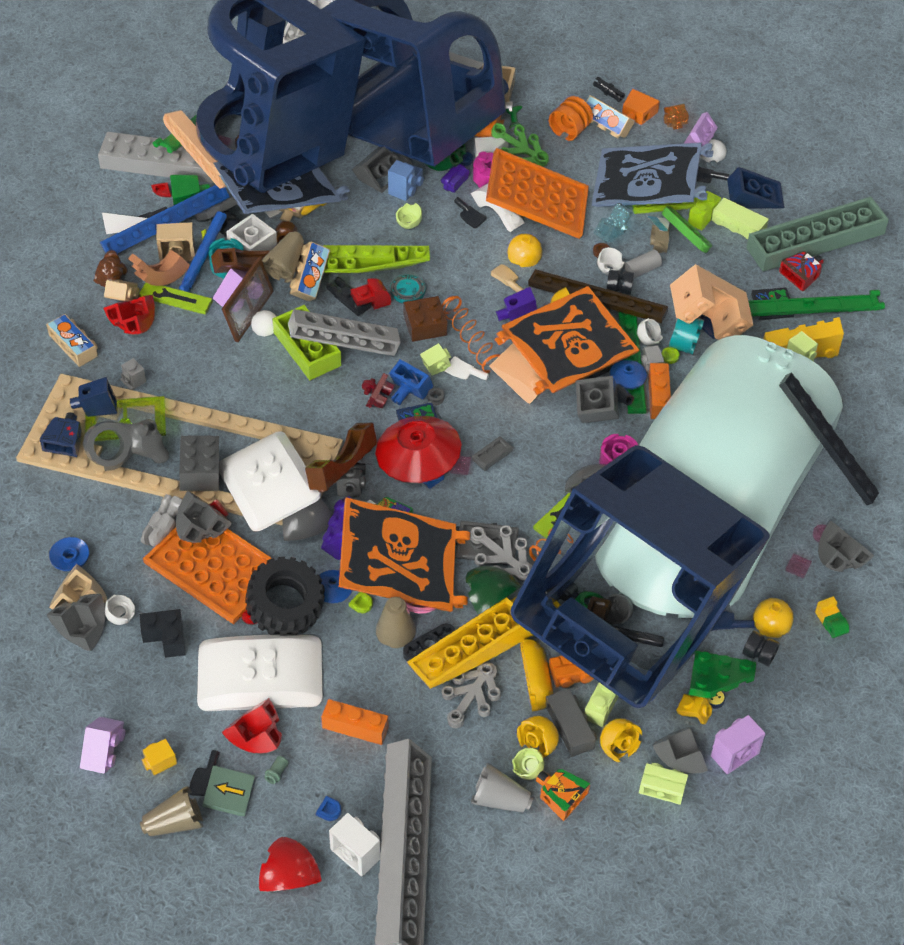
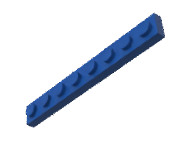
[100,185,230,253]

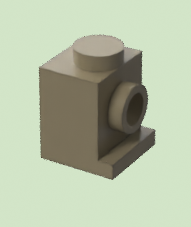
[650,225,670,253]

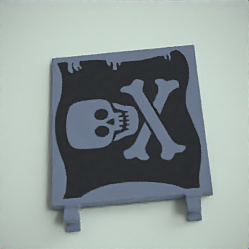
[591,143,714,207]
[213,162,350,214]

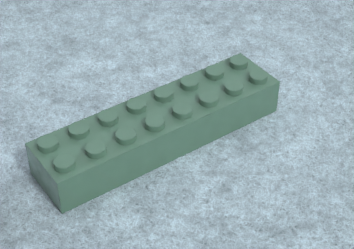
[746,197,889,272]

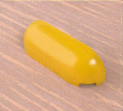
[520,639,553,712]

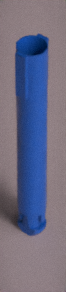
[179,211,227,292]

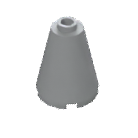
[471,763,533,813]

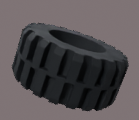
[245,556,325,636]

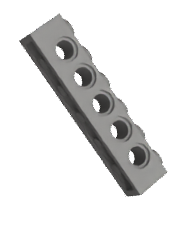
[288,309,401,356]

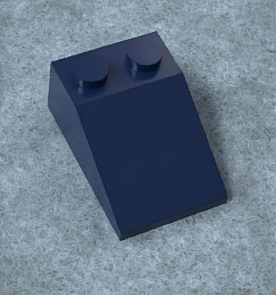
[727,167,785,209]

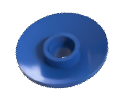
[610,360,647,390]
[49,537,89,571]
[320,570,352,603]

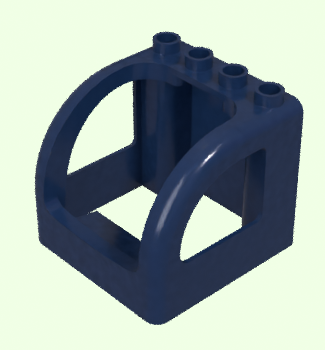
[196,0,366,193]
[322,0,509,167]
[511,445,770,708]

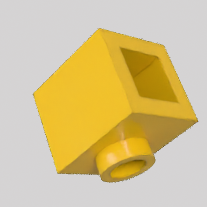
[141,739,177,775]

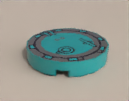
[390,274,425,303]

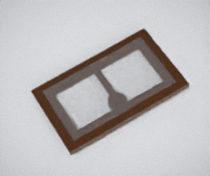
[222,258,274,342]

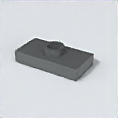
[472,436,513,471]

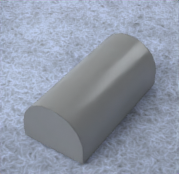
[623,249,662,279]

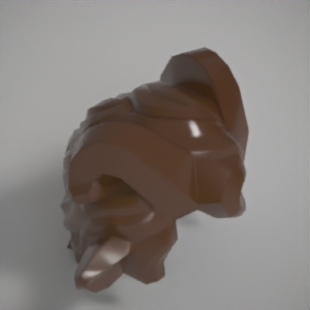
[93,250,128,287]

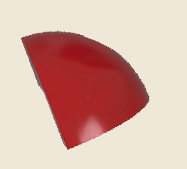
[103,295,155,334]
[222,698,282,753]
[259,837,322,891]

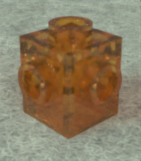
[663,104,689,130]

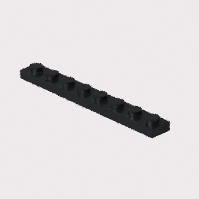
[779,372,879,505]

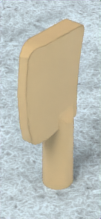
[491,264,524,292]

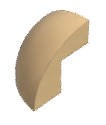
[49,564,107,610]

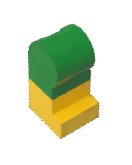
[815,596,849,638]

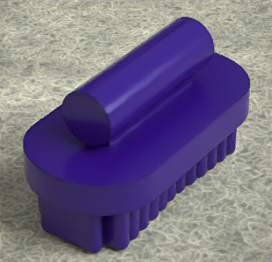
[440,164,470,193]

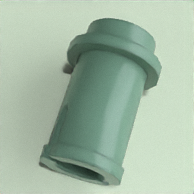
[264,756,289,784]

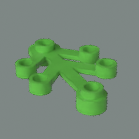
[491,123,549,167]

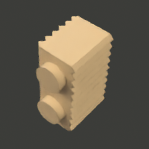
[104,280,139,301]

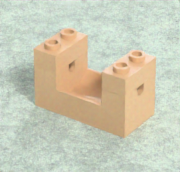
[670,264,753,340]

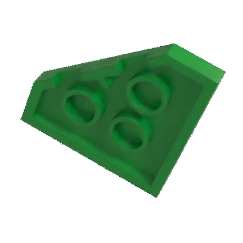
[689,651,756,699]

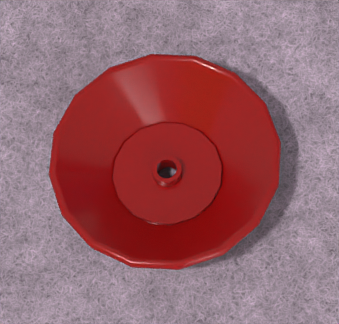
[375,416,462,483]

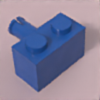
[389,359,434,405]

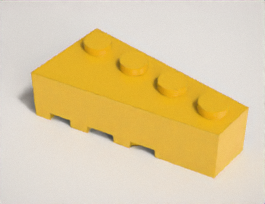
[763,317,844,359]

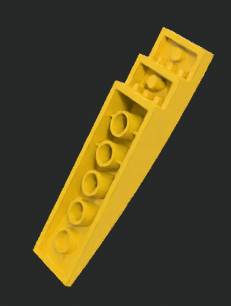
[407,596,561,689]

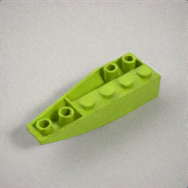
[323,245,430,273]

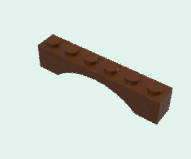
[211,243,318,273]
[305,423,377,492]

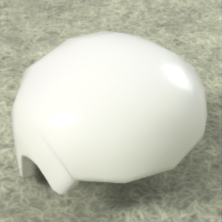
[700,139,727,162]
[597,247,624,275]
[251,310,276,337]
[637,318,663,346]
[105,595,135,625]

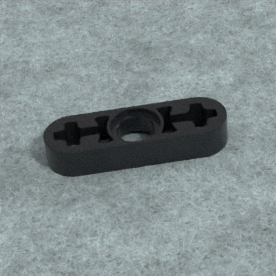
[403,623,455,661]

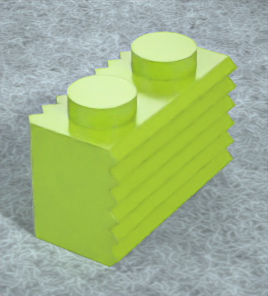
[688,191,721,231]

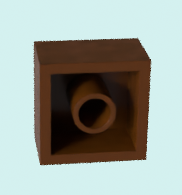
[403,296,447,342]

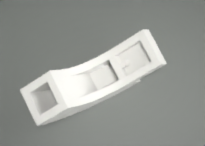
[471,184,525,232]

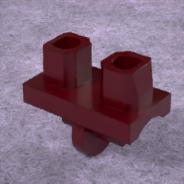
[361,373,395,409]

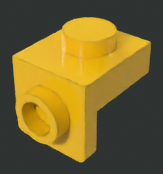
[676,694,713,725]

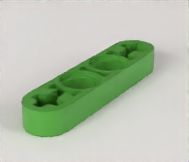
[662,206,712,253]

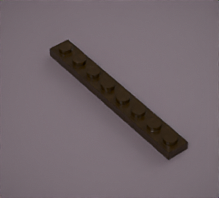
[528,269,668,324]

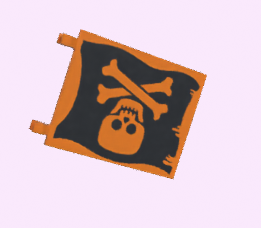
[495,286,639,395]
[339,497,470,612]

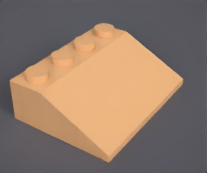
[489,343,542,404]

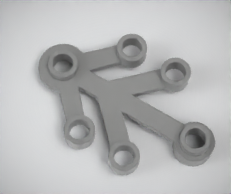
[470,525,532,581]
[442,662,501,728]

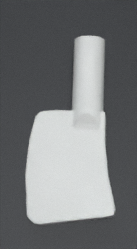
[445,356,489,380]

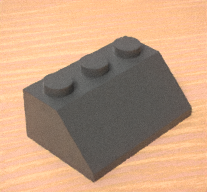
[352,137,413,193]

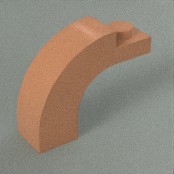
[128,250,190,286]

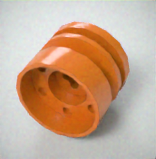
[548,96,593,141]

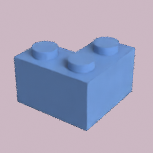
[388,160,424,201]

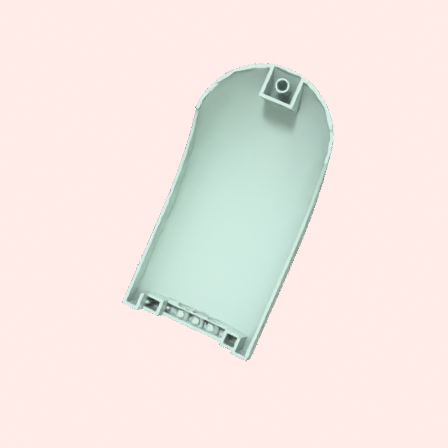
[595,335,843,618]

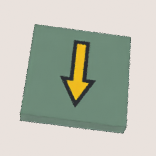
[202,765,255,816]

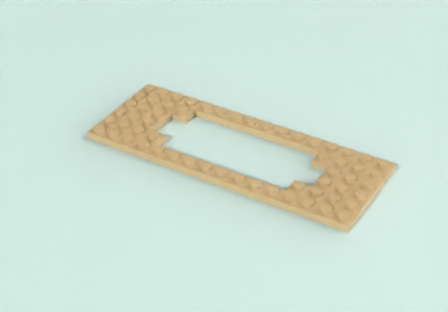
[16,374,343,525]

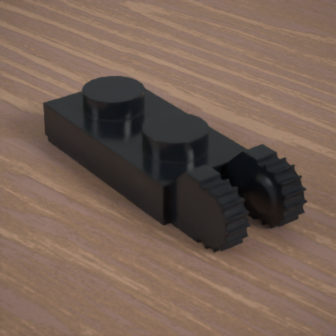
[326,277,371,316]

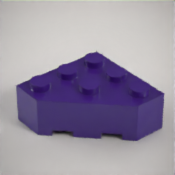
[321,496,353,560]

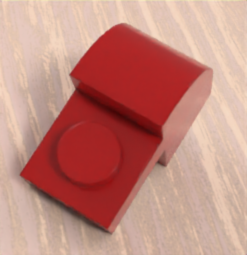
[351,278,391,310]

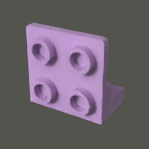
[684,112,718,146]

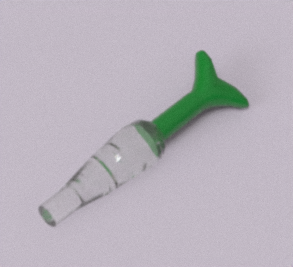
[505,106,522,141]

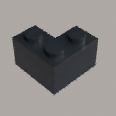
[139,609,185,658]

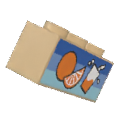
[586,95,635,139]
[290,241,330,301]
[47,314,98,367]

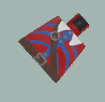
[779,252,823,292]

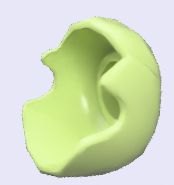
[396,203,422,229]
[512,748,545,780]

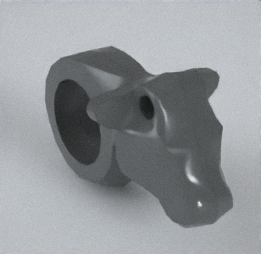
[83,419,169,471]

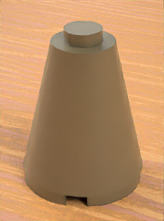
[262,231,304,283]
[376,597,416,648]
[140,786,203,837]

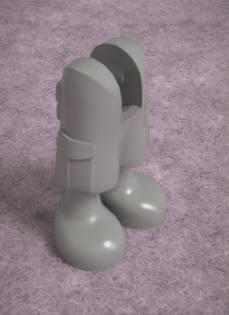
[141,494,182,547]

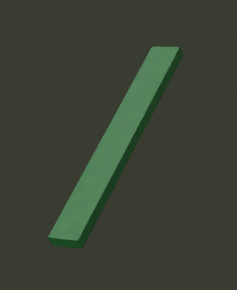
[618,311,647,414]

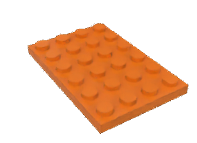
[486,148,589,239]
[143,527,271,625]

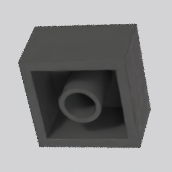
[576,376,619,423]

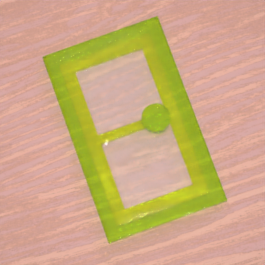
[85,396,166,441]

